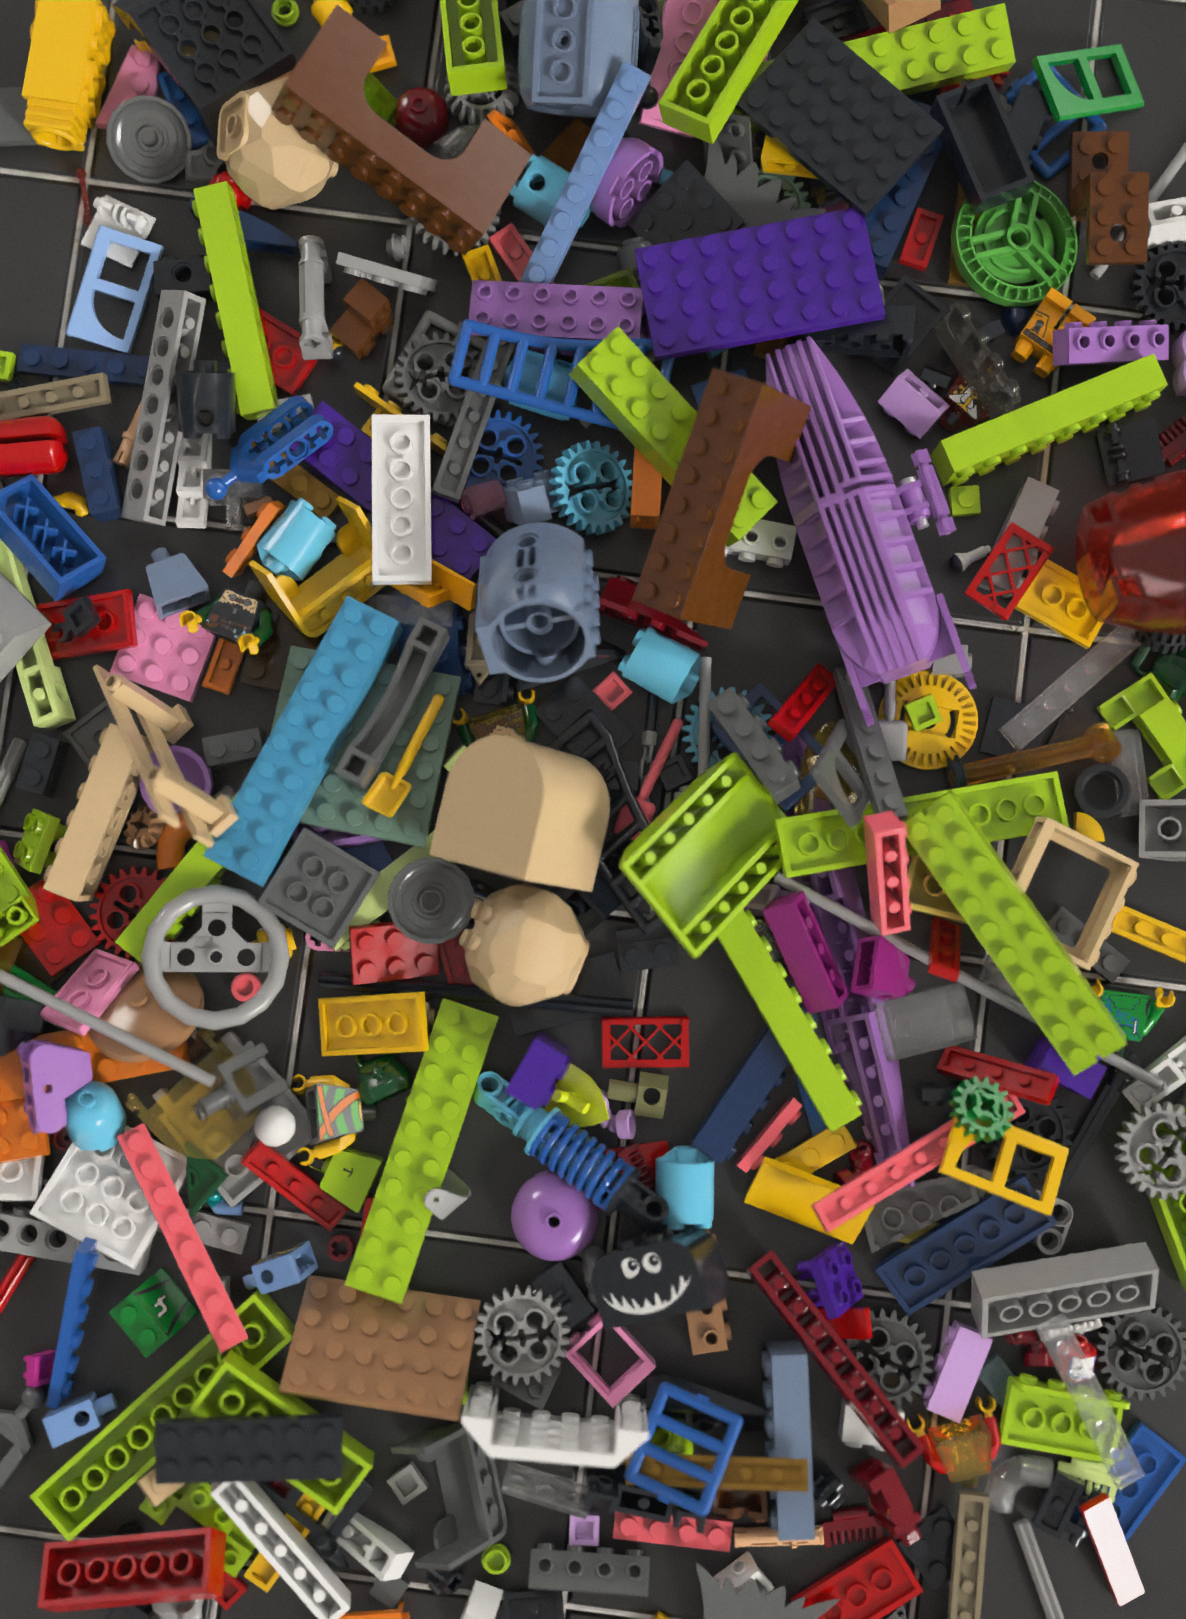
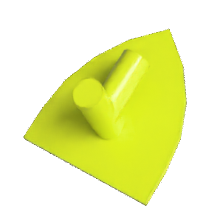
[545,1063,609,1127]

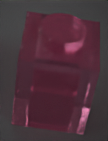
[460,478,508,520]

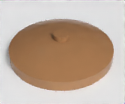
[88,960,204,1062]

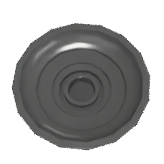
[107,95,191,184]
[388,858,474,944]

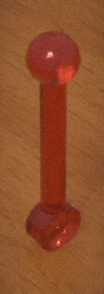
[75,168,94,227]

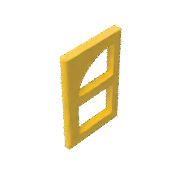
[938,1117,1069,1216]

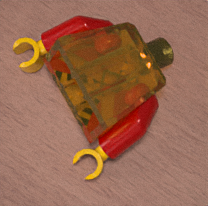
[906,1395,1001,1489]

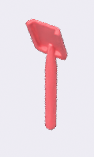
[613,718,683,840]

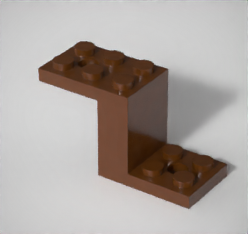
[1068,131,1149,265]

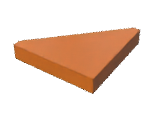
[487,109,537,156]

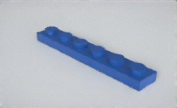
[46,1237,99,1409]

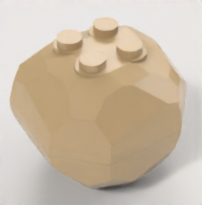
[217,76,339,210]
[459,883,589,1007]

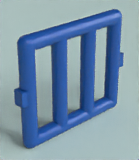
[1000,66,1107,180]
[624,1382,743,1517]

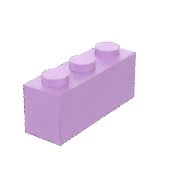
[920,1319,993,1423]

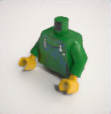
[1086,979,1175,1057]

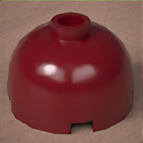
[394,87,450,148]

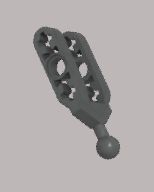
[0,1386,45,1489]

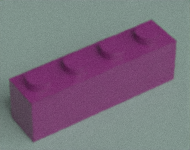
[762,890,849,1014]

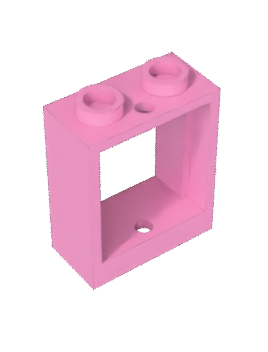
[565,1310,656,1408]

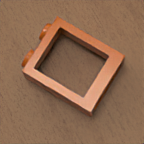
[630,447,662,530]

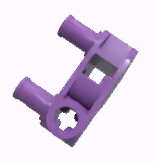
[17,1040,93,1133]

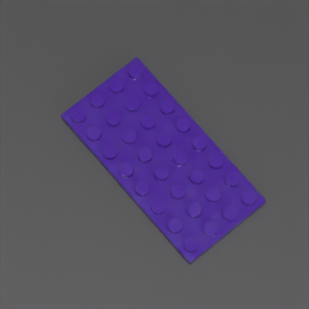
[634,208,885,361]

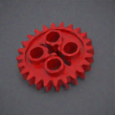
[89,866,185,960]

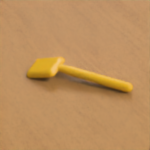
[361,694,444,818]

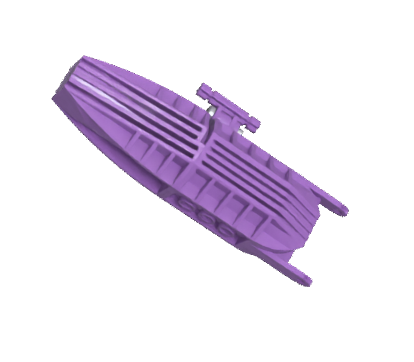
[766,336,976,726]

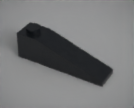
[645,1374,766,1435]

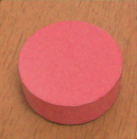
[231,973,261,1002]

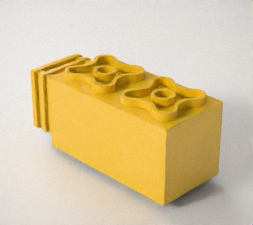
[22,0,115,152]

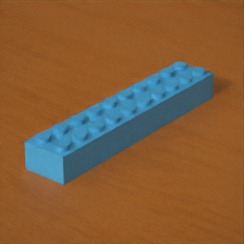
[203,596,403,887]

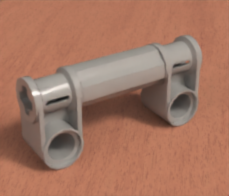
[298,235,333,360]

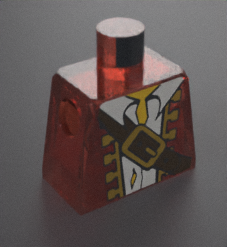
[941,358,1011,432]

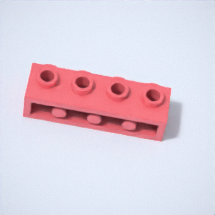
[863,810,912,936]

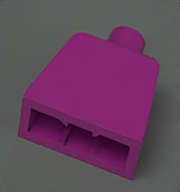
[851,935,915,1000]

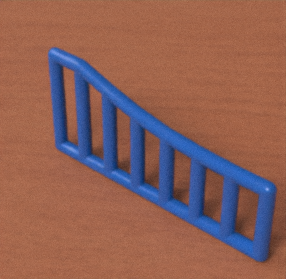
[448,319,675,430]

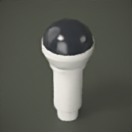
[949,545,991,572]

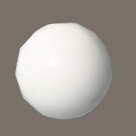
[254,1105,296,1147]

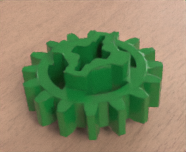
[948,1076,1015,1143]

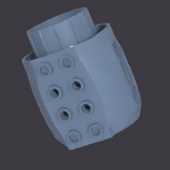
[518,0,640,118]
[475,522,600,682]

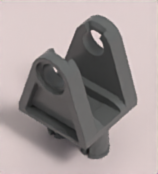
[192,1042,290,1123]

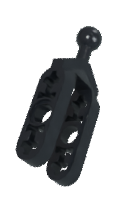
[637,0,663,109]

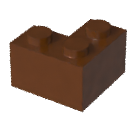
[329,278,395,361]

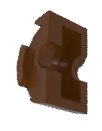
[713,1489,770,1522]

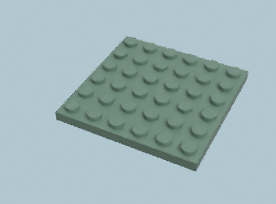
[271,645,461,848]

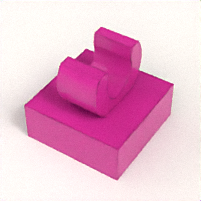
[23,1350,56,1387]

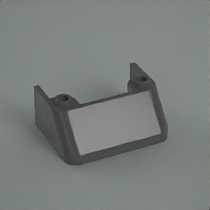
[391,1423,508,1571]

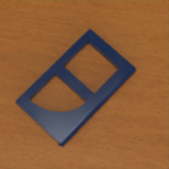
[710,682,823,811]

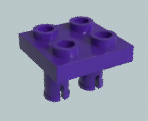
[797,1241,863,1319]

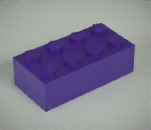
[505,1031,571,1110]

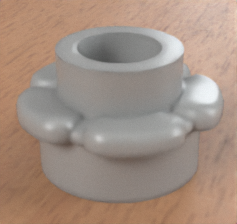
[386,233,409,262]

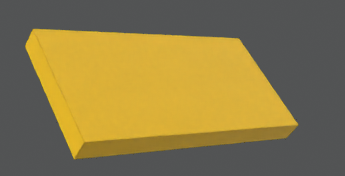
[318,991,429,1056]
[744,1156,875,1245]

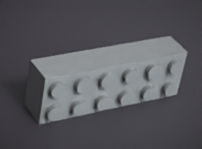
[971,1242,1159,1339]

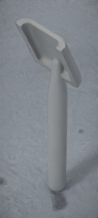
[878,680,907,761]

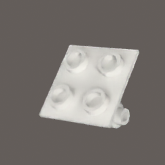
[81,195,156,268]

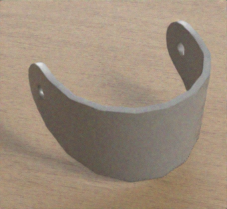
[424,1169,472,1220]

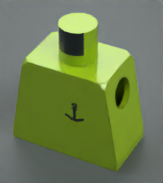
[310,1148,385,1213]

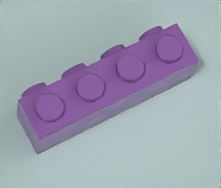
[1053,320,1169,366]

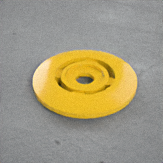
[878,670,978,770]

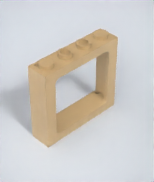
[1011,817,1139,970]

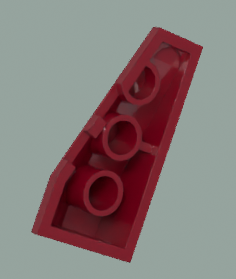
[598,575,708,652]

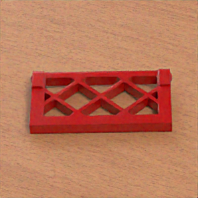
[964,522,1054,621]
[601,1016,690,1068]

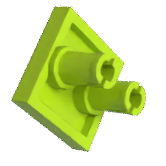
[13,808,68,874]

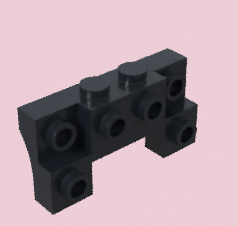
[582,1464,707,1534]

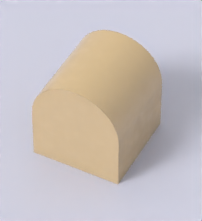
[429,735,610,892]

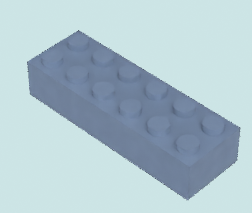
[761,1341,815,1541]

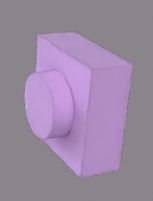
[569,1511,599,1546]

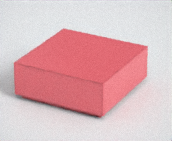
[592,671,632,711]

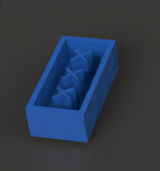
[0,474,107,601]

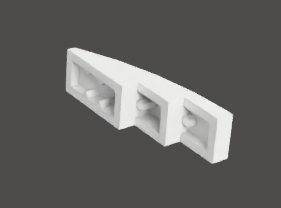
[175,412,212,528]
[1122,1036,1186,1114]

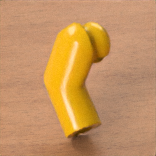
[54,491,89,517]

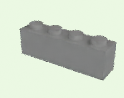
[979,476,1060,599]

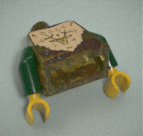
[452,688,538,748]

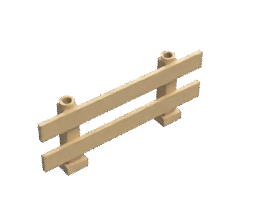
[93,664,239,848]

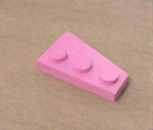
[95,45,161,129]

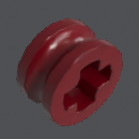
[327,1234,355,1262]

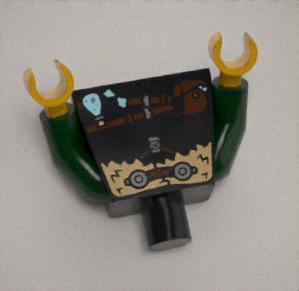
[179,579,273,654]

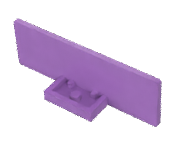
[469,280,643,356]

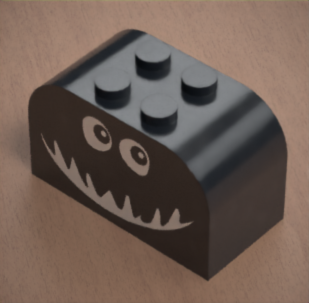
[592,1227,733,1330]

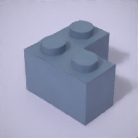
[498,469,562,525]

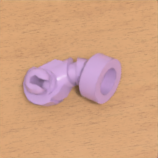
[600,1089,636,1139]

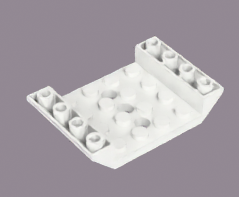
[461,1381,648,1468]

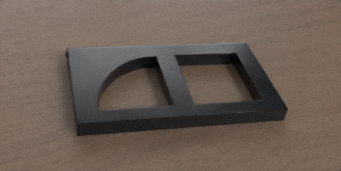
[255,1479,375,1540]

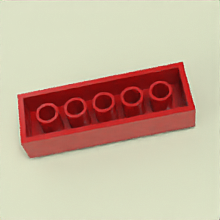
[37,1527,226,1612]

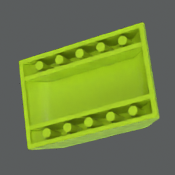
[619,751,787,959]

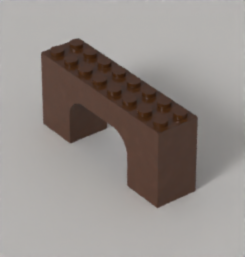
[271,4,532,256]
[632,368,812,629]

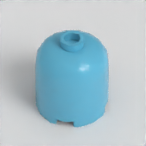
[65,1080,127,1152]

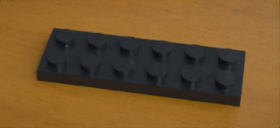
[155,1414,343,1484]

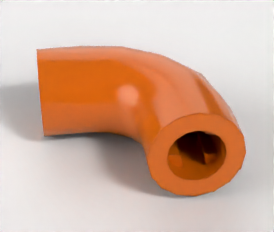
[156,812,193,871]

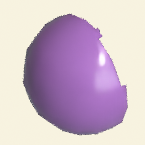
[139,745,213,813]

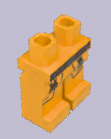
[1011,287,1097,379]

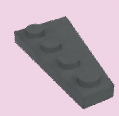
[864,1170,980,1254]

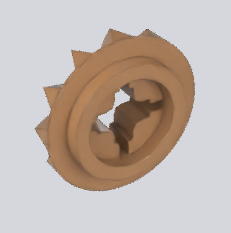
[123,805,164,850]

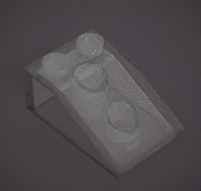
[873,982,978,1061]

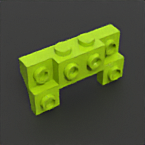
[1096,672,1186,799]
[138,1482,256,1578]

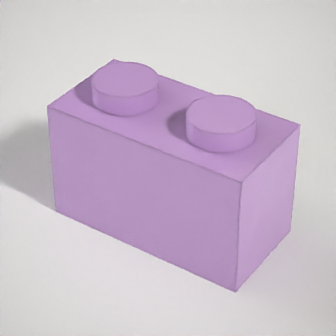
[878,368,950,439]

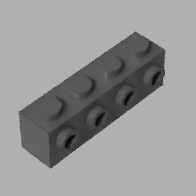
[706,687,801,805]
[528,1543,650,1597]

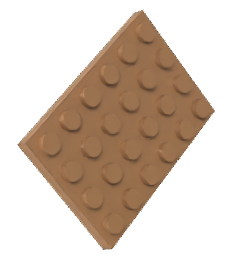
[279,1275,481,1421]

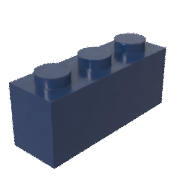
[72,426,124,523]

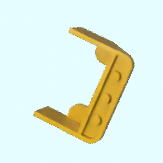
[248,496,386,637]

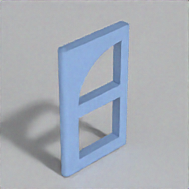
[65,225,164,355]

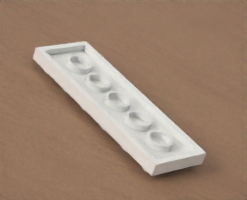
[372,414,432,585]

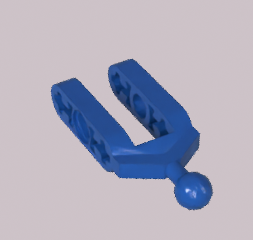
[204,395,333,500]

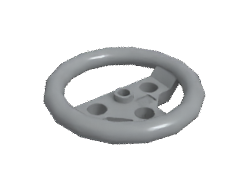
[141,884,290,1030]

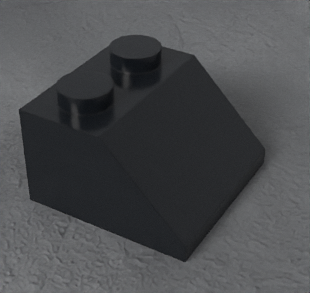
[549,872,621,936]

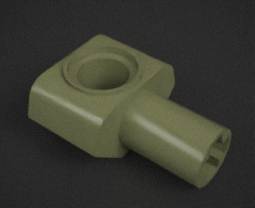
[607,1071,669,1119]

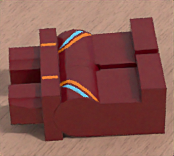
[847,1456,922,1547]

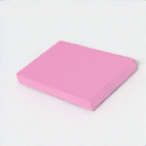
[39,948,140,1036]

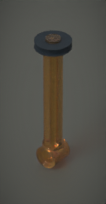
[946,723,1122,789]

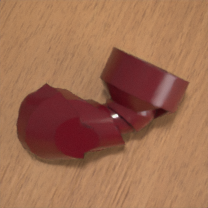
[833,1139,876,1186]
[1003,1329,1054,1368]

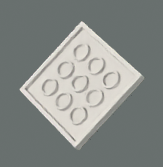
[29,1125,187,1270]

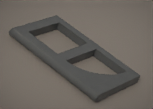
[810,719,870,828]

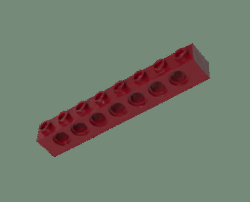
[745,1250,926,1469]

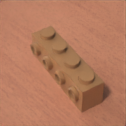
[686,1228,732,1355]

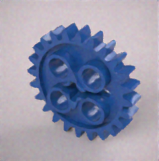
[465,410,544,505]

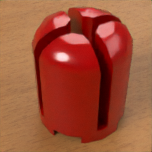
[0,416,69,478]

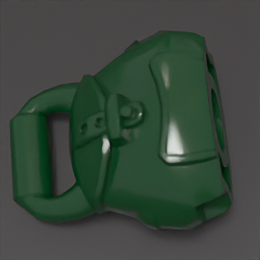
[1131,643,1186,702]
[354,1053,411,1106]

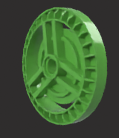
[951,181,1078,307]

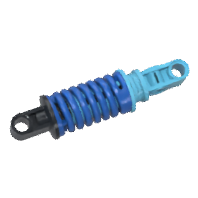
[473,1071,669,1233]

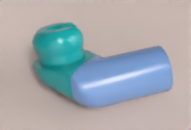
[207,1191,244,1216]

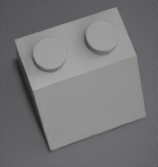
[1139,799,1186,861]

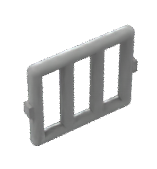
[382,310,486,429]

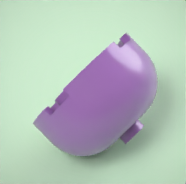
[589,137,663,228]
[511,1170,599,1261]

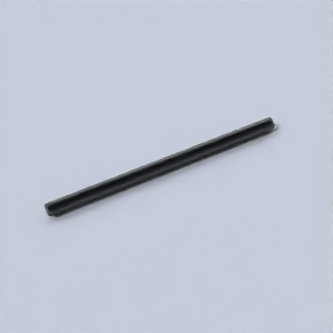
[318,972,634,1015]

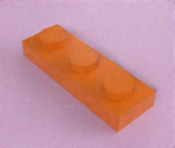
[223,500,287,578]

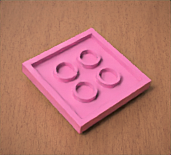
[110,594,217,703]

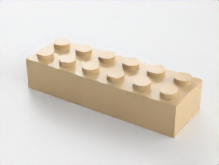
[43,723,153,902]

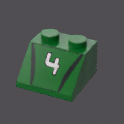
[109,1267,200,1358]

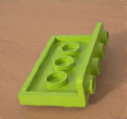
[999,1373,1130,1464]

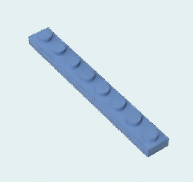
[520,61,652,284]

